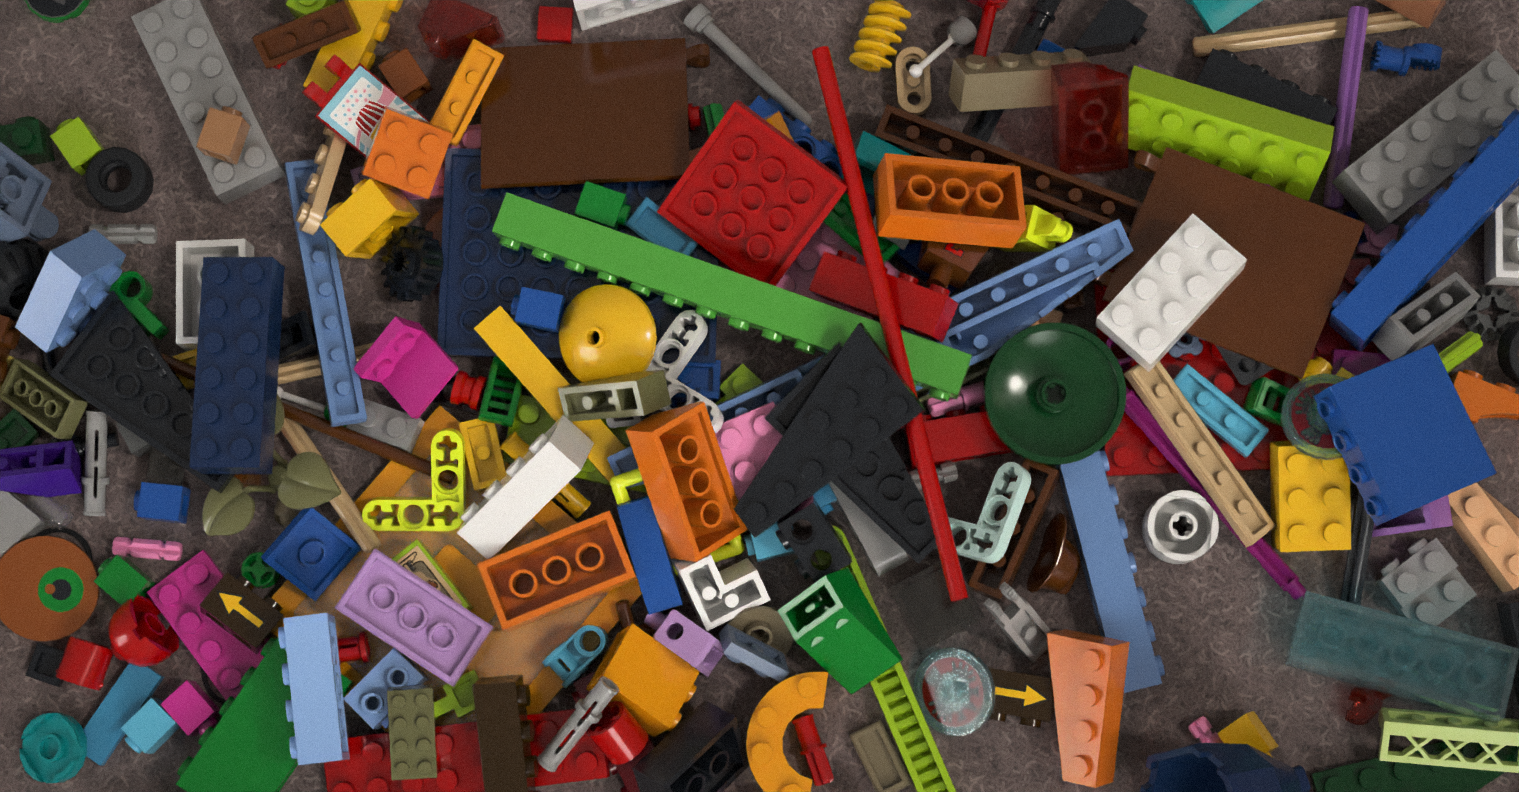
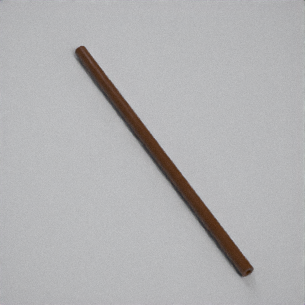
[160,352,456,485]

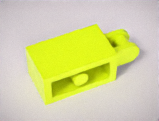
[995,205,1073,252]

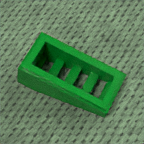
[478,356,523,427]
[1243,377,1321,438]

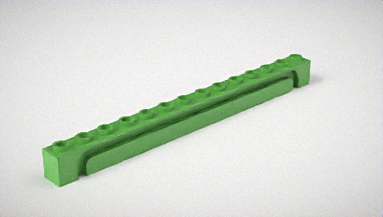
[492,192,972,402]

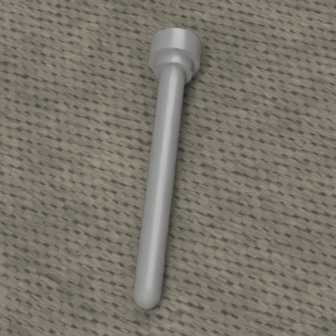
[683,3,812,126]

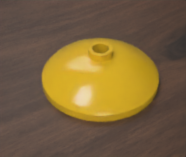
[559,284,657,382]

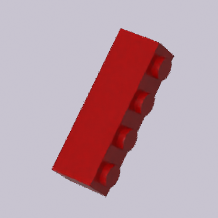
[809,250,959,343]
[904,406,1014,469]

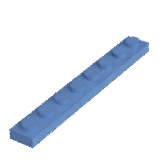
[284,159,367,427]

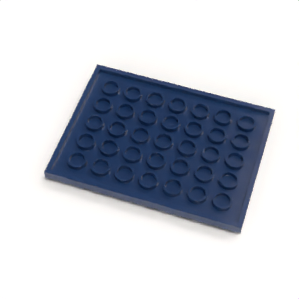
[437,148,719,363]

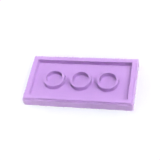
[335,549,494,687]

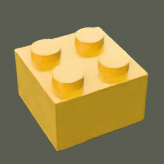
[320,178,419,259]

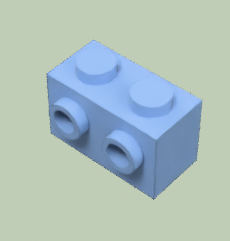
[344,648,429,729]

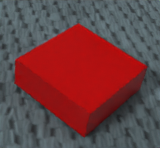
[537,6,574,44]

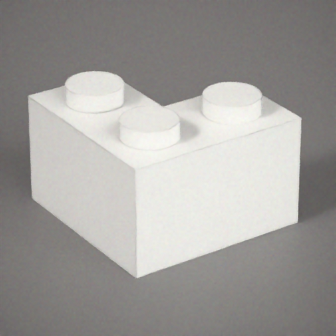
[671,554,770,631]

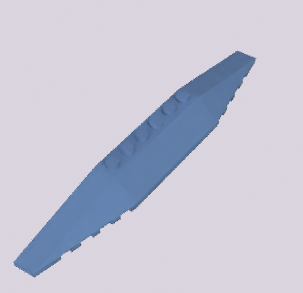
[607,219,1134,488]

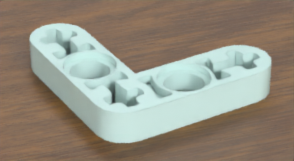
[934,462,1031,563]

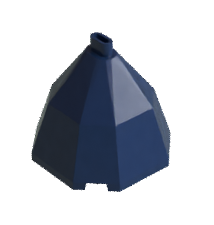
[1140,743,1311,792]

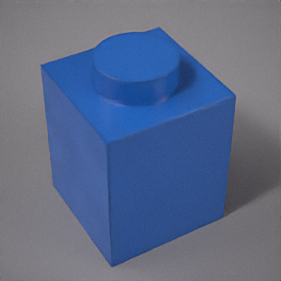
[511,287,566,333]
[134,482,191,524]

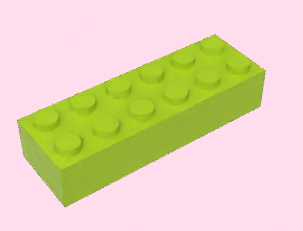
[1108,65,1334,201]

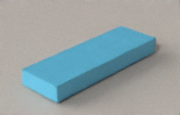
[1173,364,1269,458]

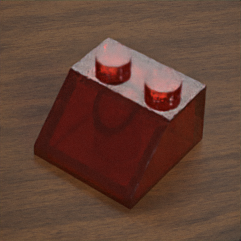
[418,0,505,60]

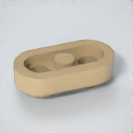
[895,47,932,116]

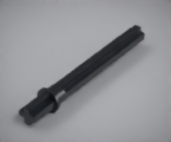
[968,0,1061,143]
[1339,490,1374,610]

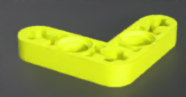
[362,428,466,531]

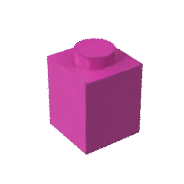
[160,680,220,736]

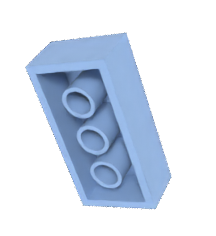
[278,613,350,765]

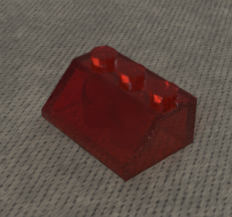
[1051,61,1129,175]

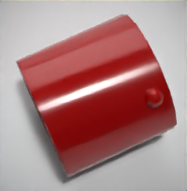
[56,636,113,691]
[586,701,648,765]

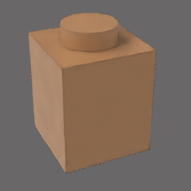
[196,106,250,165]

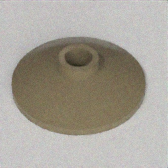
[728,606,794,667]

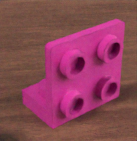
[353,316,458,419]

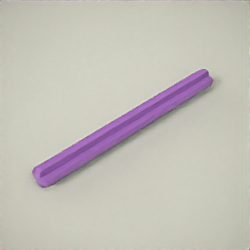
[1323,6,1369,209]

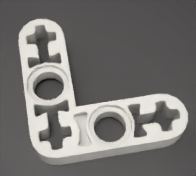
[646,310,724,433]

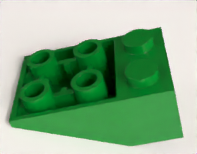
[777,568,903,695]

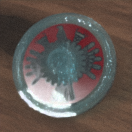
[1281,374,1347,460]
[914,647,996,736]

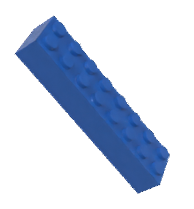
[1329,109,1519,352]

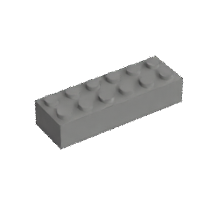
[131,0,286,205]
[1332,50,1519,235]

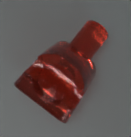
[1345,683,1394,725]

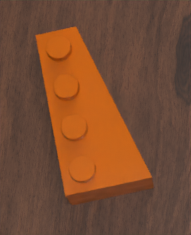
[1047,629,1130,788]

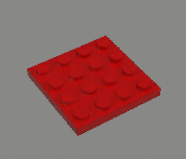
[657,99,848,286]

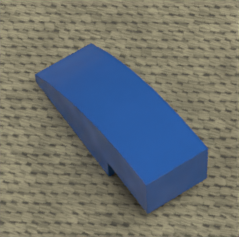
[617,495,683,615]

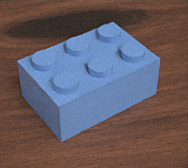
[15,229,126,353]

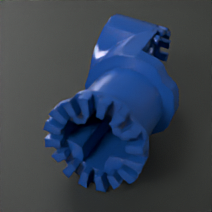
[1370,40,1442,77]

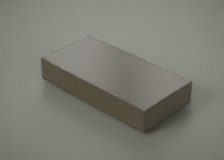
[849,720,912,792]

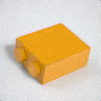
[586,623,700,737]

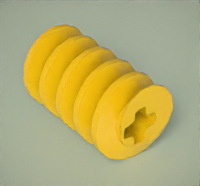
[849,0,912,73]

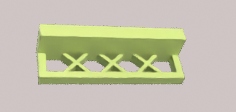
[1378,707,1519,773]

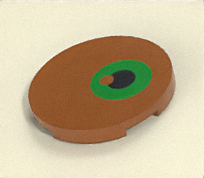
[0,536,100,641]

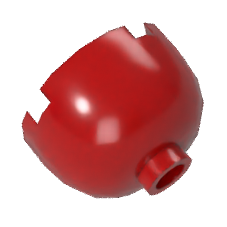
[109,595,179,667]

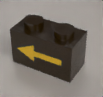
[200,572,284,654]
[977,667,1054,728]

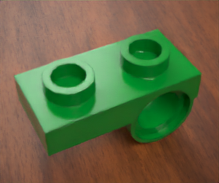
[109,271,170,340]

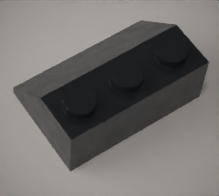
[632,700,750,792]

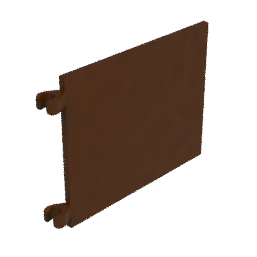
[481,38,710,189]
[1091,147,1366,379]

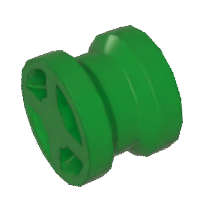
[241,552,281,589]

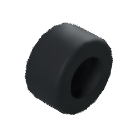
[85,147,154,213]

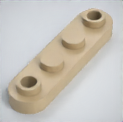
[295,126,347,236]

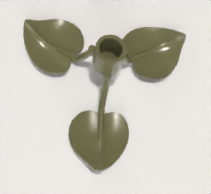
[202,394,341,537]

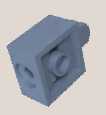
[0,142,59,243]

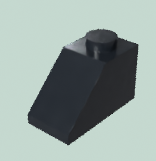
[1073,0,1148,57]

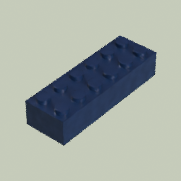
[189,257,285,474]

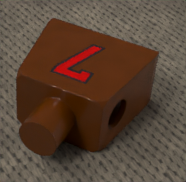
[917,241,990,289]

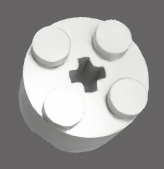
[1142,490,1219,564]

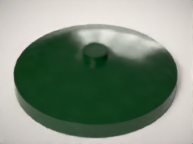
[983,323,1126,465]

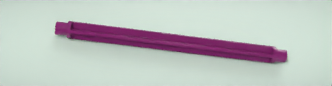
[1124,387,1307,600]

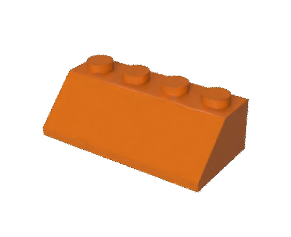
[625,401,747,562]

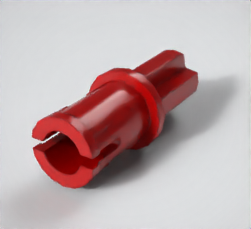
[791,714,834,786]

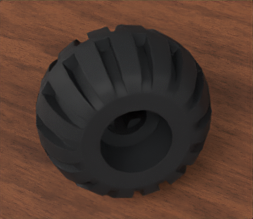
[0,238,49,321]

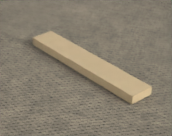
[1124,361,1276,547]

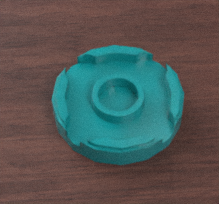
[19,713,87,783]

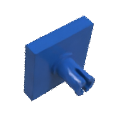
[261,507,361,601]

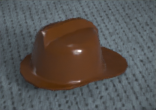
[1027,513,1080,595]

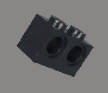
[775,497,852,583]

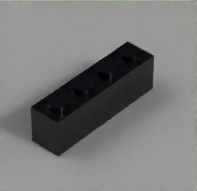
[1194,48,1338,125]

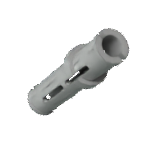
[81,410,110,516]
[537,676,619,772]

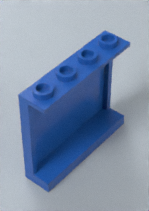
[1313,344,1497,526]

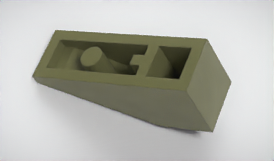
[558,370,671,422]

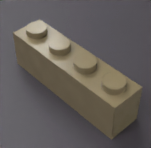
[948,49,1095,112]

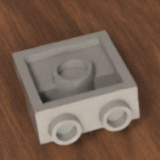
[1375,537,1477,638]

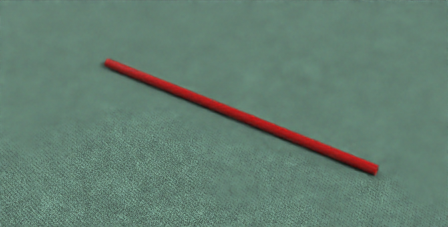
[812,46,968,602]

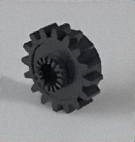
[381,225,443,302]

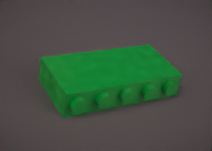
[176,636,355,792]

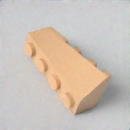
[1448,483,1519,593]

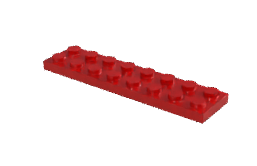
[324,706,610,792]

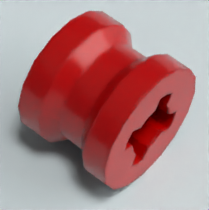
[450,370,488,411]

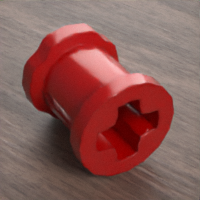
[337,631,371,665]

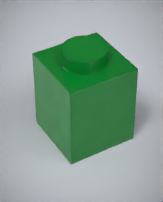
[574,181,631,231]
[94,554,157,605]

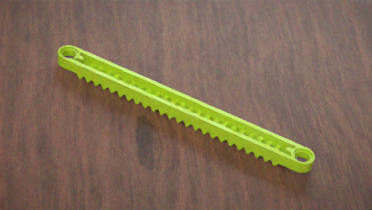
[814,526,956,792]

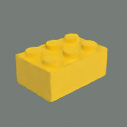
[1270,440,1351,552]

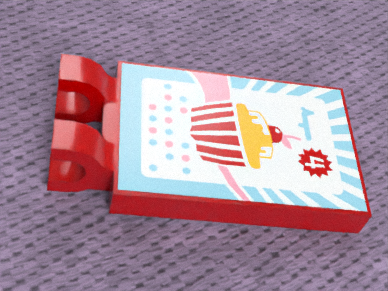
[302,54,430,159]

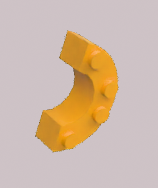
[746,672,828,792]

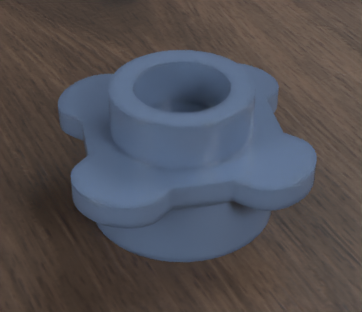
[1168,333,1203,358]

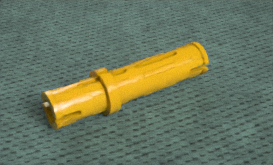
[499,431,591,519]

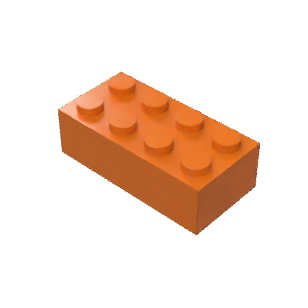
[873,153,1027,249]
[477,510,638,632]

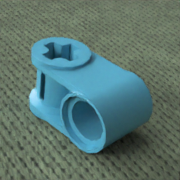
[542,625,609,689]

